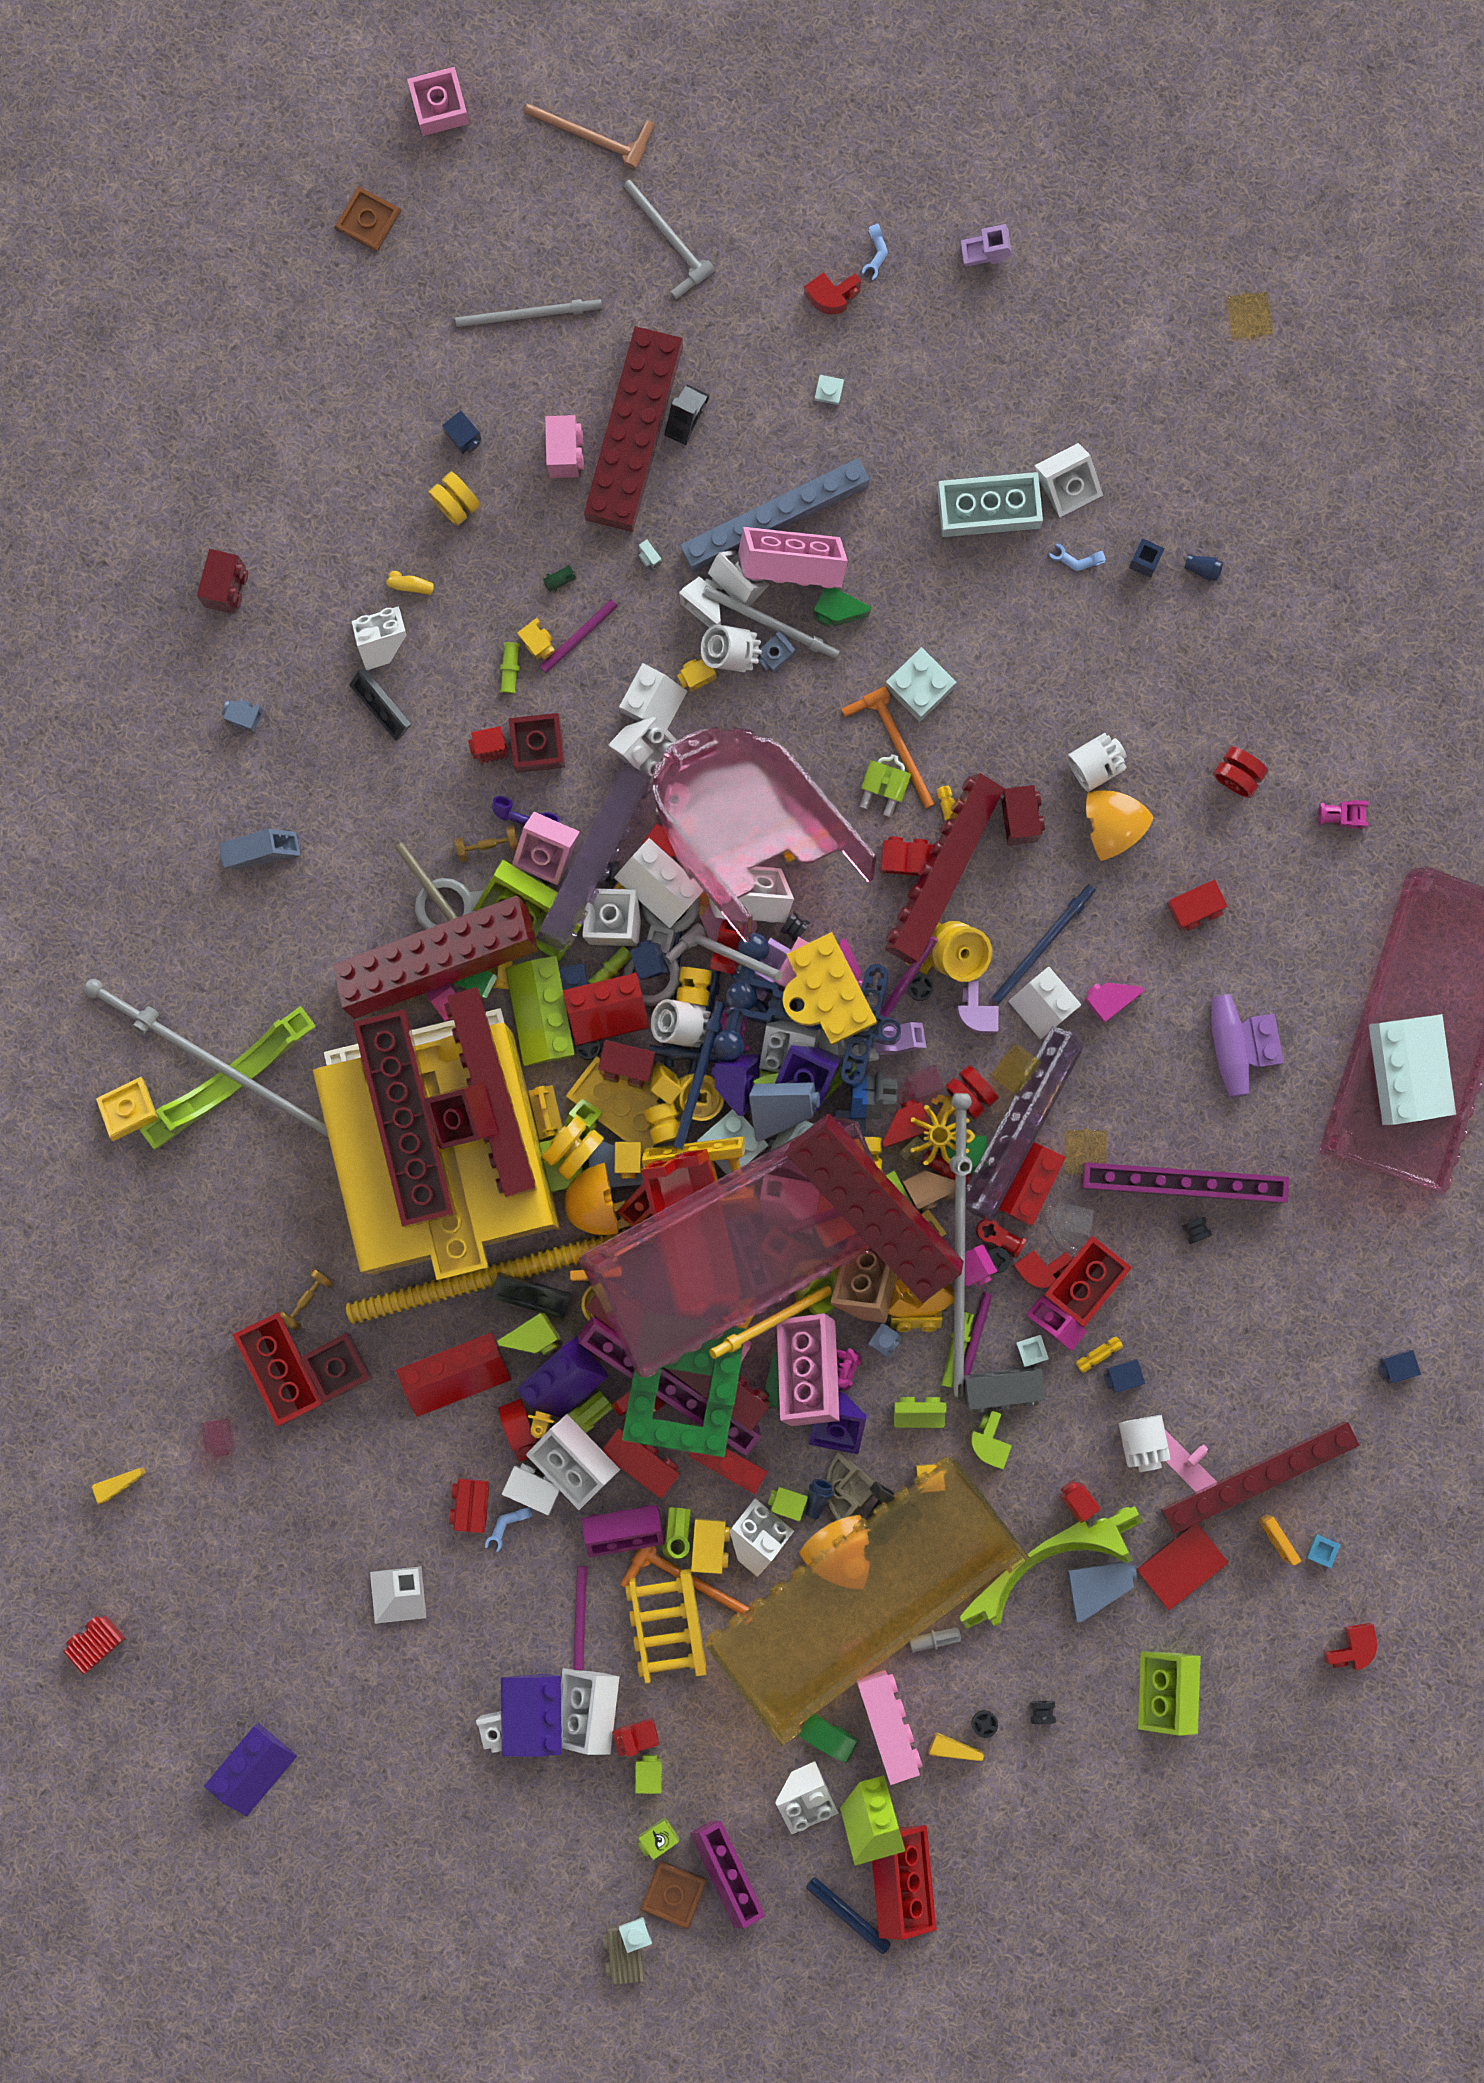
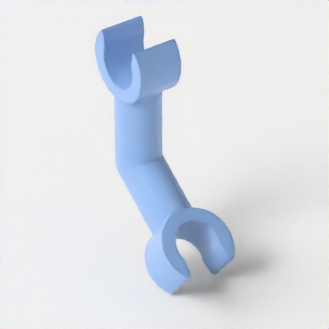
[862,224,888,281]
[1049,544,1106,571]
[485,1507,532,1552]

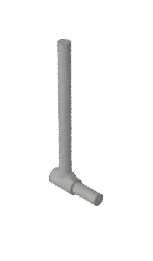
[623,180,716,299]
[664,923,782,981]

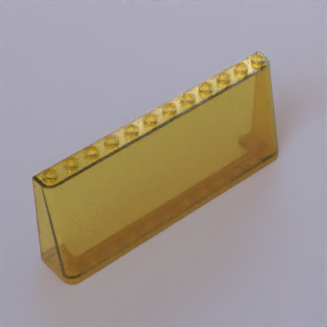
[706,1456,1030,1747]

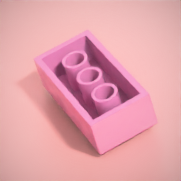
[738,527,848,588]
[777,1314,839,1426]
[856,1670,923,1785]

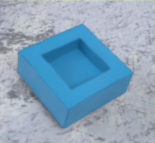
[1306,1534,1341,1568]

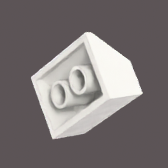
[614,838,705,929]
[709,863,794,923]
[526,1414,620,1510]
[561,1668,619,1755]

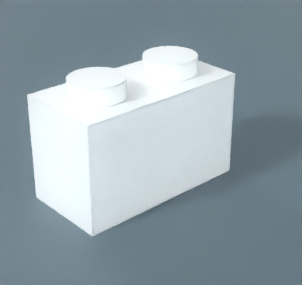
[502,1463,560,1515]

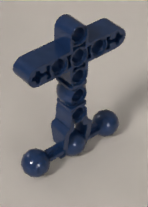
[713,933,901,1088]

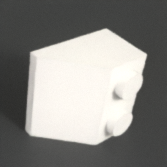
[1035,443,1103,518]
[708,550,769,606]
[619,663,687,729]
[582,888,641,946]
[1008,967,1081,1040]

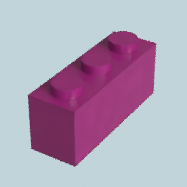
[582,1505,664,1558]

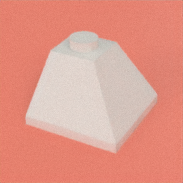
[679,577,721,628]

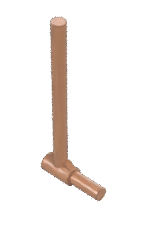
[524,104,655,170]

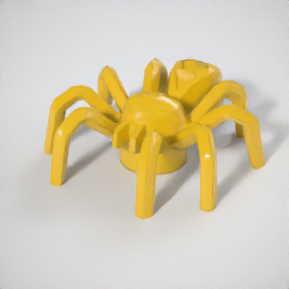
[910,1105,975,1165]

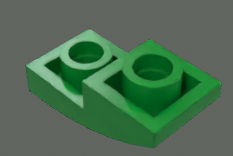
[799,1713,859,1763]

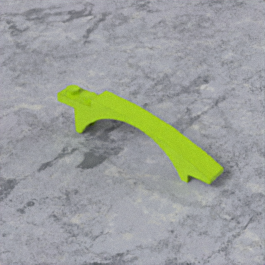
[139,1006,316,1151]
[960,1506,1143,1629]

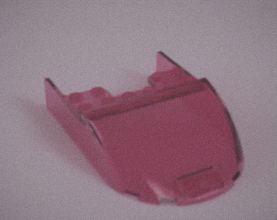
[652,727,876,942]

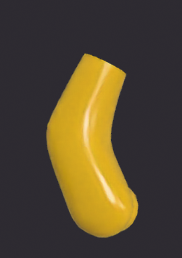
[386,571,434,595]

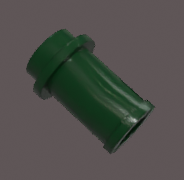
[543,565,576,592]

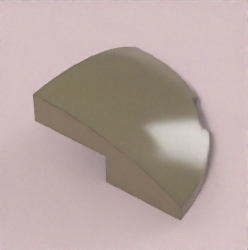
[826,1452,875,1520]

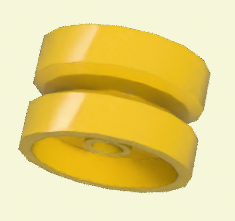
[928,921,992,982]
[541,1115,604,1181]

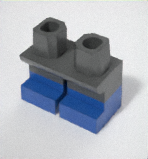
[850,1069,897,1119]

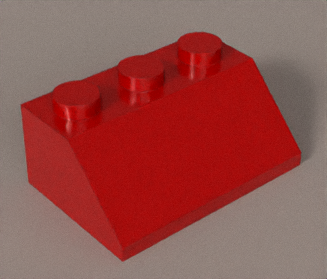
[563,973,650,1046]
[985,1136,1066,1227]
[1044,1235,1132,1327]

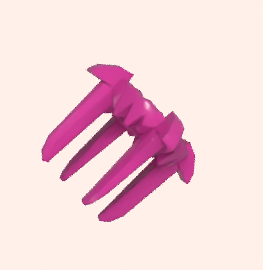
[836,1348,862,1391]

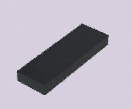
[349,668,411,741]
[490,1272,571,1318]

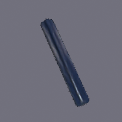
[806,1877,891,1954]

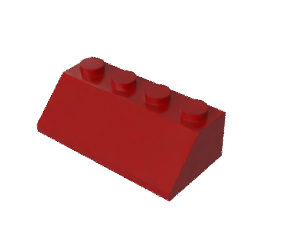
[232,1312,323,1427]
[396,1333,511,1417]
[872,1825,937,1940]

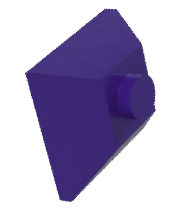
[775,1045,843,1111]
[712,1054,760,1116]
[808,1392,867,1454]

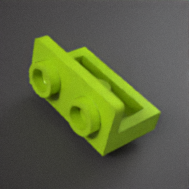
[894,1397,946,1428]

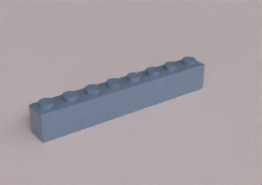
[681,458,870,573]

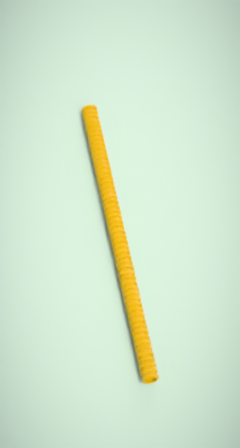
[346,1194,761,1325]

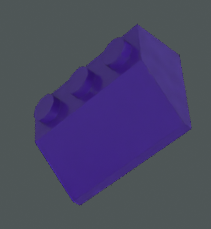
[516,1337,609,1418]
[501,1674,562,1757]
[204,1723,297,1816]

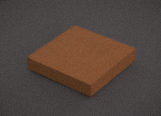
[334,186,401,252]
[640,1860,707,1929]

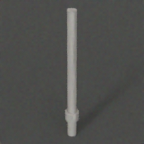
[455,299,602,327]
[702,585,839,659]

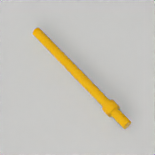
[709,1286,832,1359]

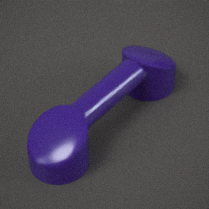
[492,796,560,825]

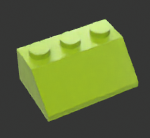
[497,1313,562,1355]
[1138,1651,1201,1736]
[840,1775,905,1866]

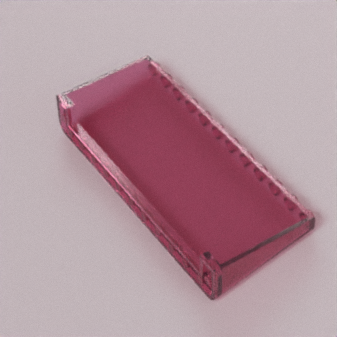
[1319,866,1484,1194]
[579,1117,875,1378]

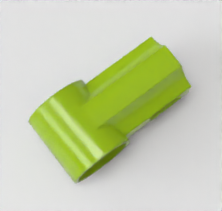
[568,1391,613,1433]
[661,1507,691,1559]

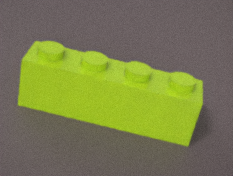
[473,860,585,961]
[506,956,575,1066]

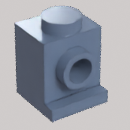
[758,631,796,673]
[222,699,264,733]
[867,1323,902,1358]

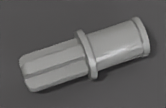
[909,1627,961,1653]

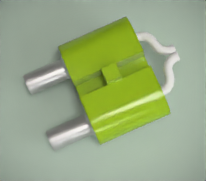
[859,754,911,817]

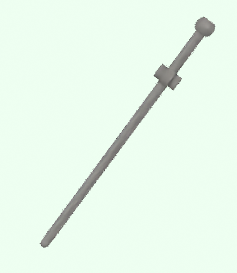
[83,979,328,1137]
[949,1093,972,1398]

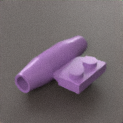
[1211,995,1284,1097]

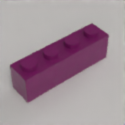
[690,1821,765,1929]

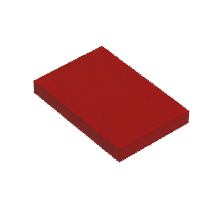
[1136,1523,1229,1610]

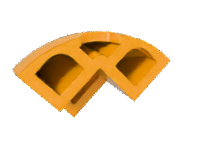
[1086,790,1154,861]
[564,1163,618,1235]
[888,1277,954,1318]
[799,1515,869,1588]

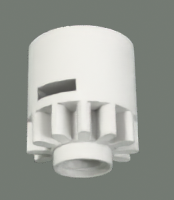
[701,625,762,672]
[1067,733,1127,792]
[651,999,711,1047]
[1118,1415,1171,1472]

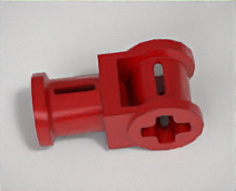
[976,1219,1027,1258]

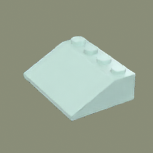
[1369,1014,1456,1125]

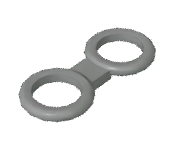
[415,871,545,930]
[623,897,700,1006]

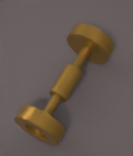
[455,825,518,863]
[280,1268,334,1331]

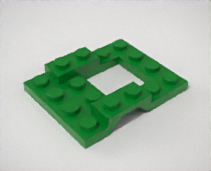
[622,1312,746,1457]

